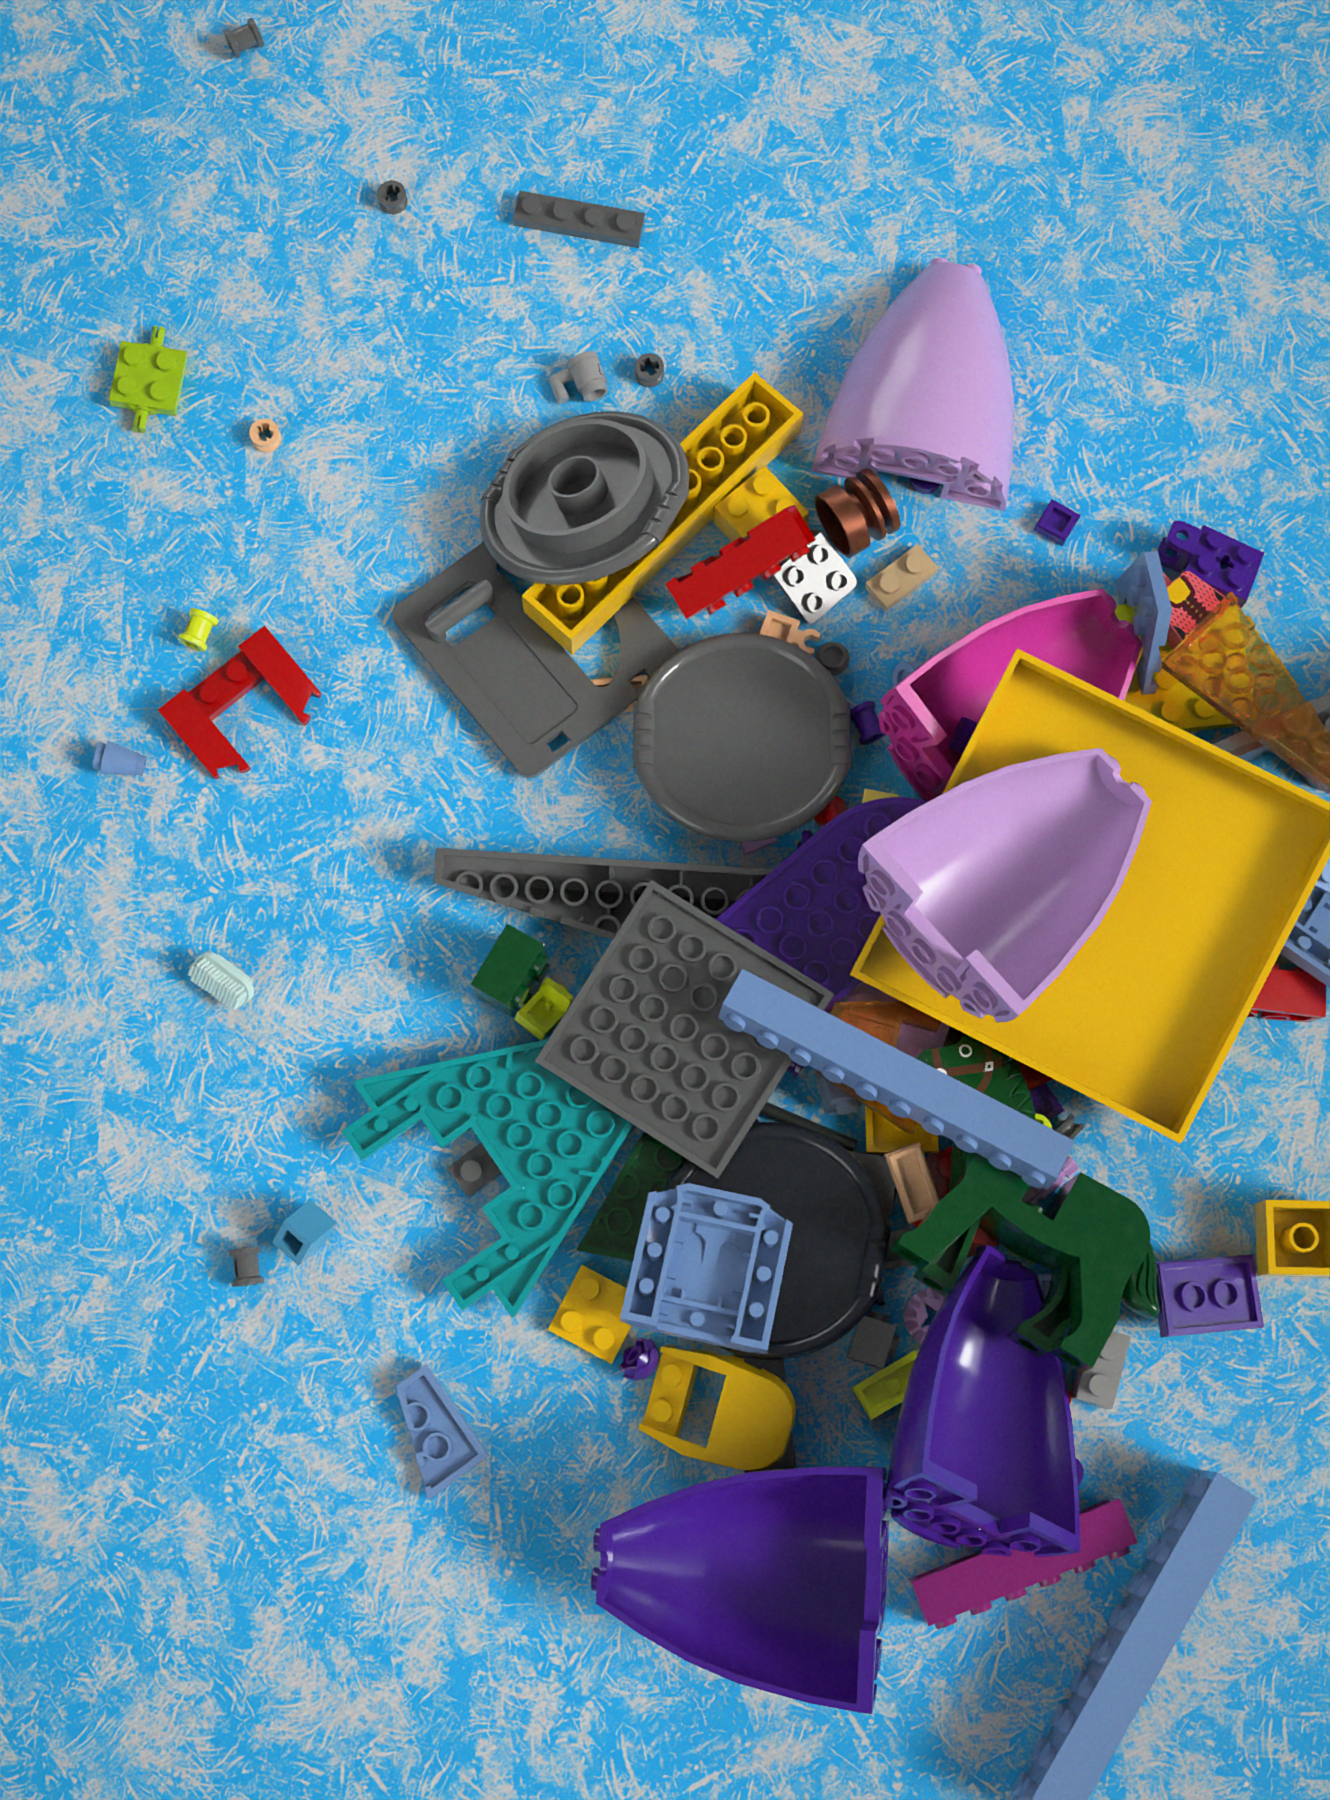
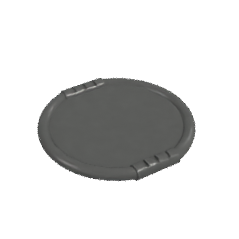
[480,411,689,585]
[633,633,852,842]

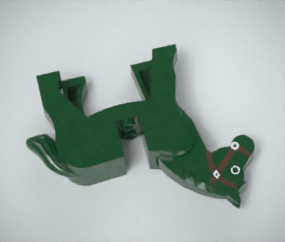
[890,1033,1160,1373]

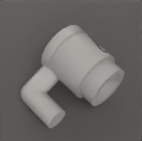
[549,351,608,404]

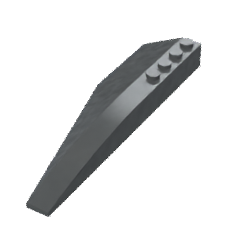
[434,848,774,940]

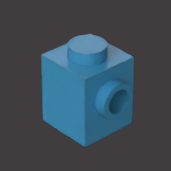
[272,1200,337,1266]

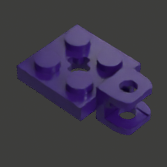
[1157,521,1264,609]

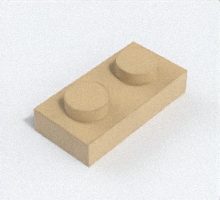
[865,544,939,612]

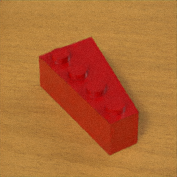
[665,505,816,619]
[1247,964,1326,1022]

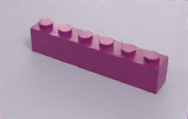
[908,1497,1138,1629]

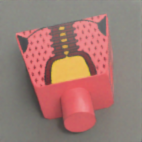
[1163,571,1232,655]

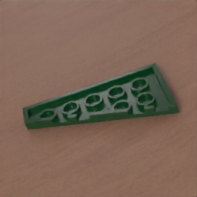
[576,1132,686,1262]

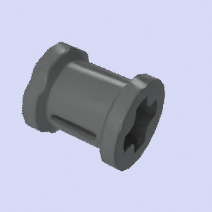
[223,18,265,58]
[228,1246,264,1287]

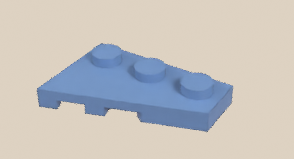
[396,1364,490,1501]

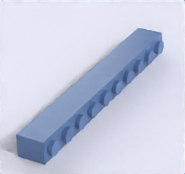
[718,969,1074,1190]

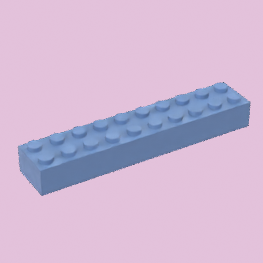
[1012,1470,1257,1800]

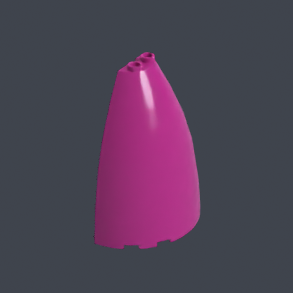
[878,588,1142,802]

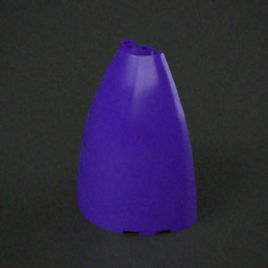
[885,1245,1080,1557]
[591,1466,889,1714]

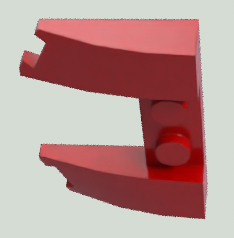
[158,625,322,779]

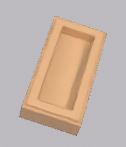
[884,1142,939,1223]

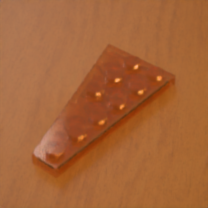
[1161,591,1330,795]

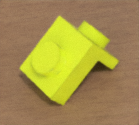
[514,977,574,1040]

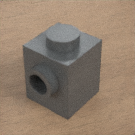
[846,1310,900,1369]

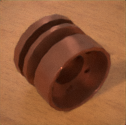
[814,468,901,558]

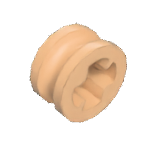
[249,418,282,453]

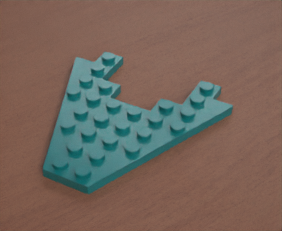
[342,1039,634,1318]

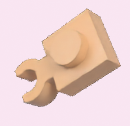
[759,610,821,656]

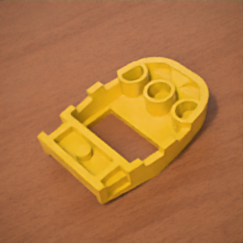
[638,1344,796,1471]

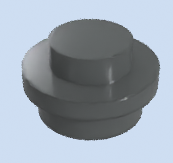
[816,642,850,676]

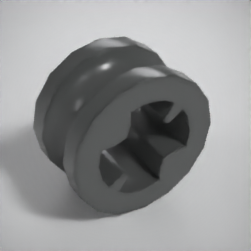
[377,180,408,215]
[635,353,664,388]
[1054,1114,1085,1140]

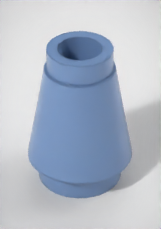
[93,741,147,776]

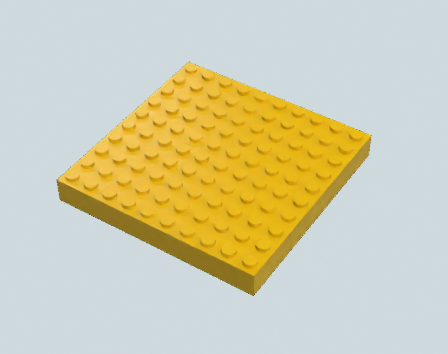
[850,648,1330,1144]

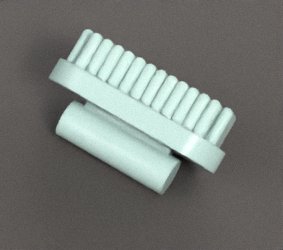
[188,951,254,1010]

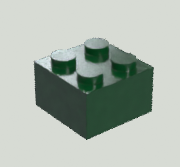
[470,924,550,1018]

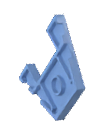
[1116,551,1172,695]

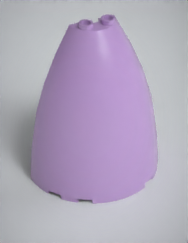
[810,258,1014,511]
[858,748,1152,1022]

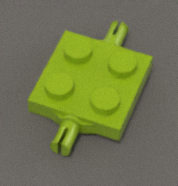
[109,325,188,433]

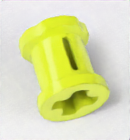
[177,608,219,652]

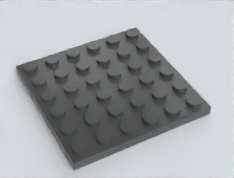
[535,880,834,1179]

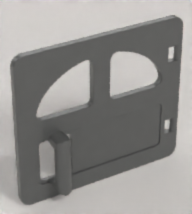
[392,542,679,778]

